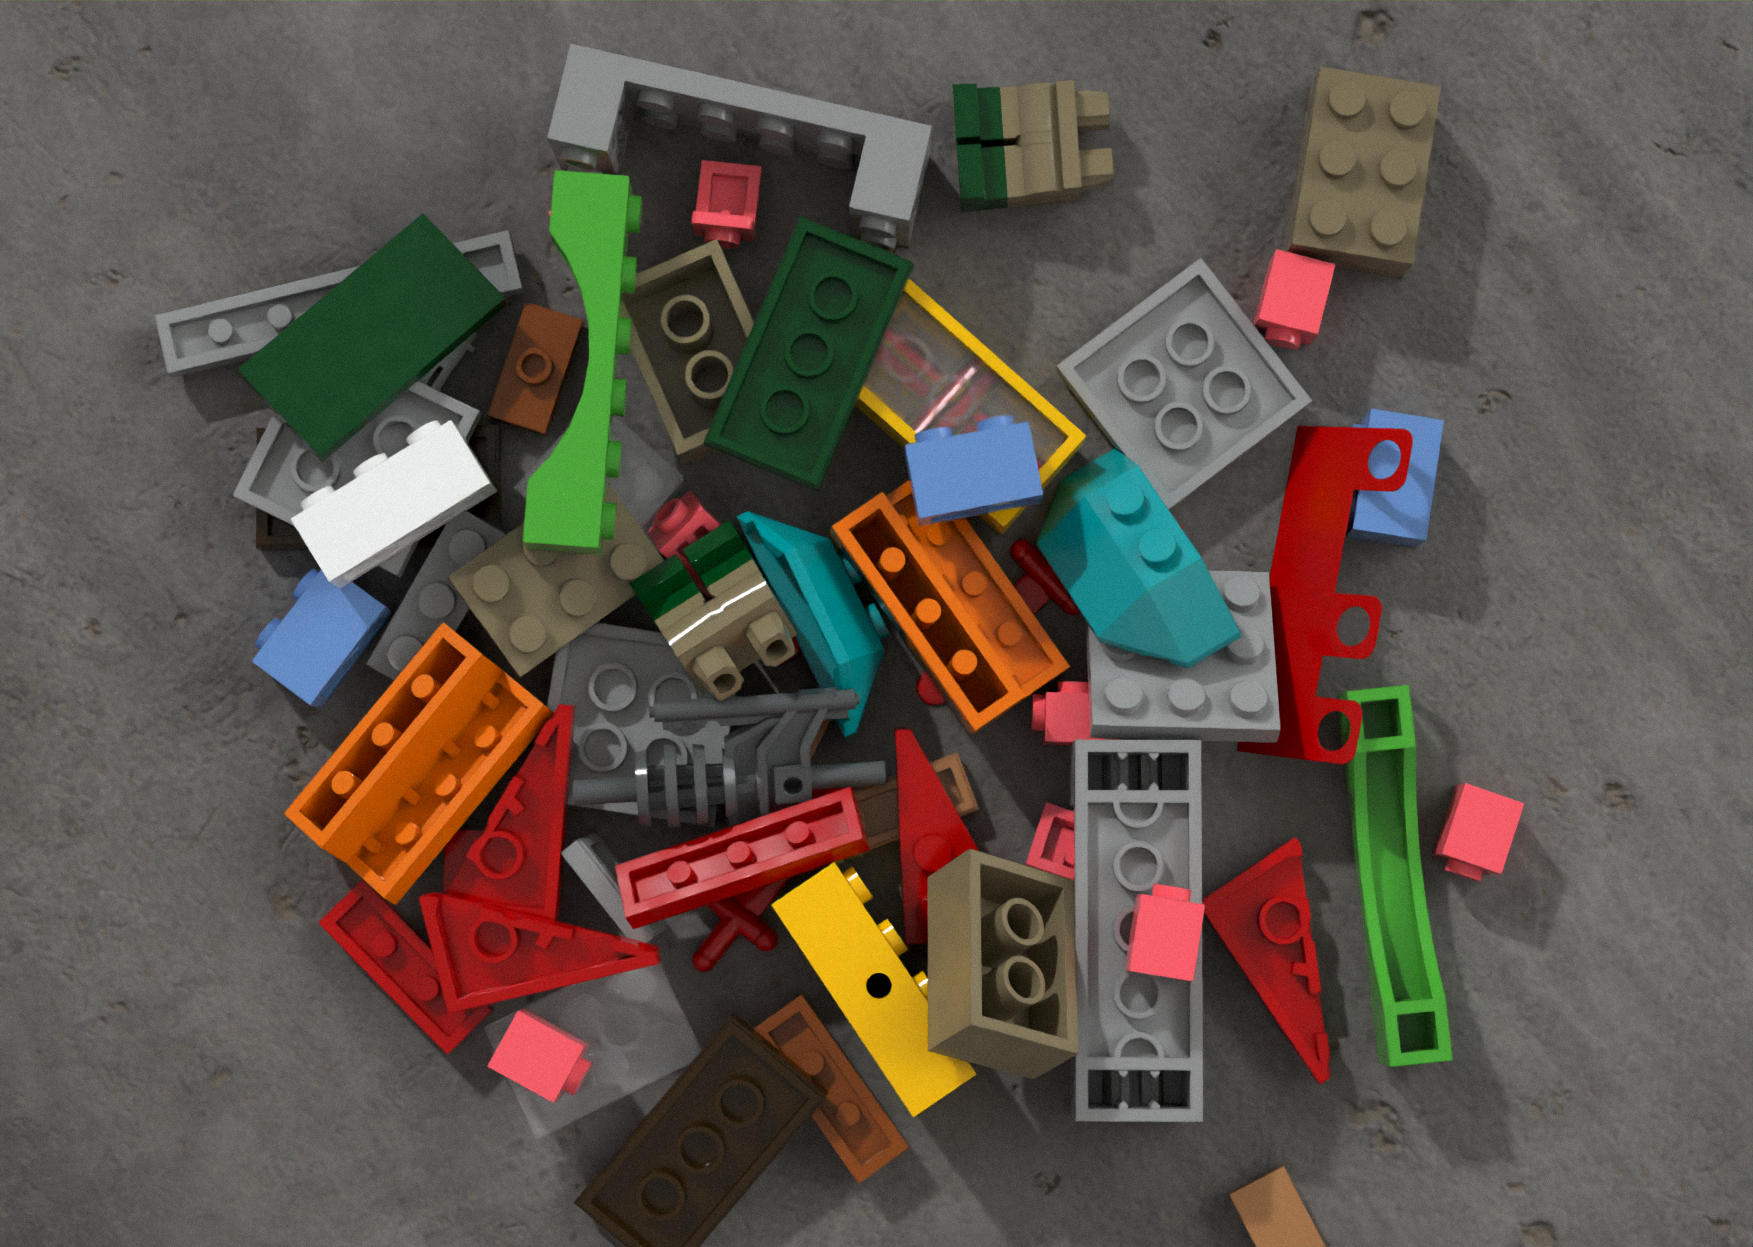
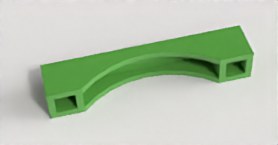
[523,170,642,555]
[1336,685,1453,1067]

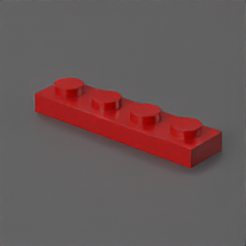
[615,787,870,929]

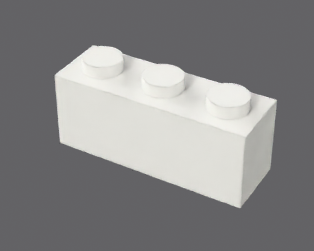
[291,420,497,589]

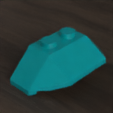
[1037,448,1241,668]
[737,511,890,741]

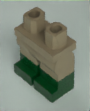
[952,80,1114,213]
[629,520,798,701]

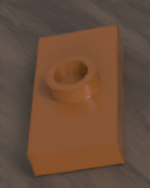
[487,302,585,437]

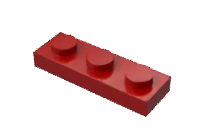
[318,879,494,1055]

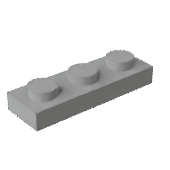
[366,510,508,680]

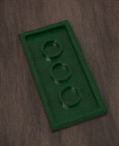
[237,213,506,463]
[703,216,914,493]

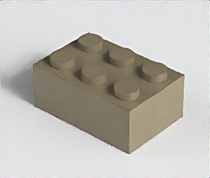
[1284,66,1441,279]
[622,239,754,466]
[927,849,1078,1079]

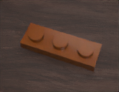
[753,994,909,1184]

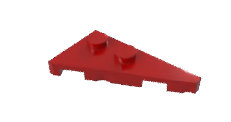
[443,704,576,921]
[894,727,979,945]
[1202,837,1331,1085]
[418,892,662,1014]

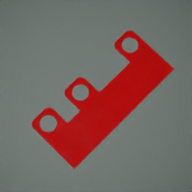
[1237,426,1413,765]

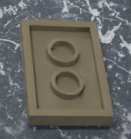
[447,483,664,678]

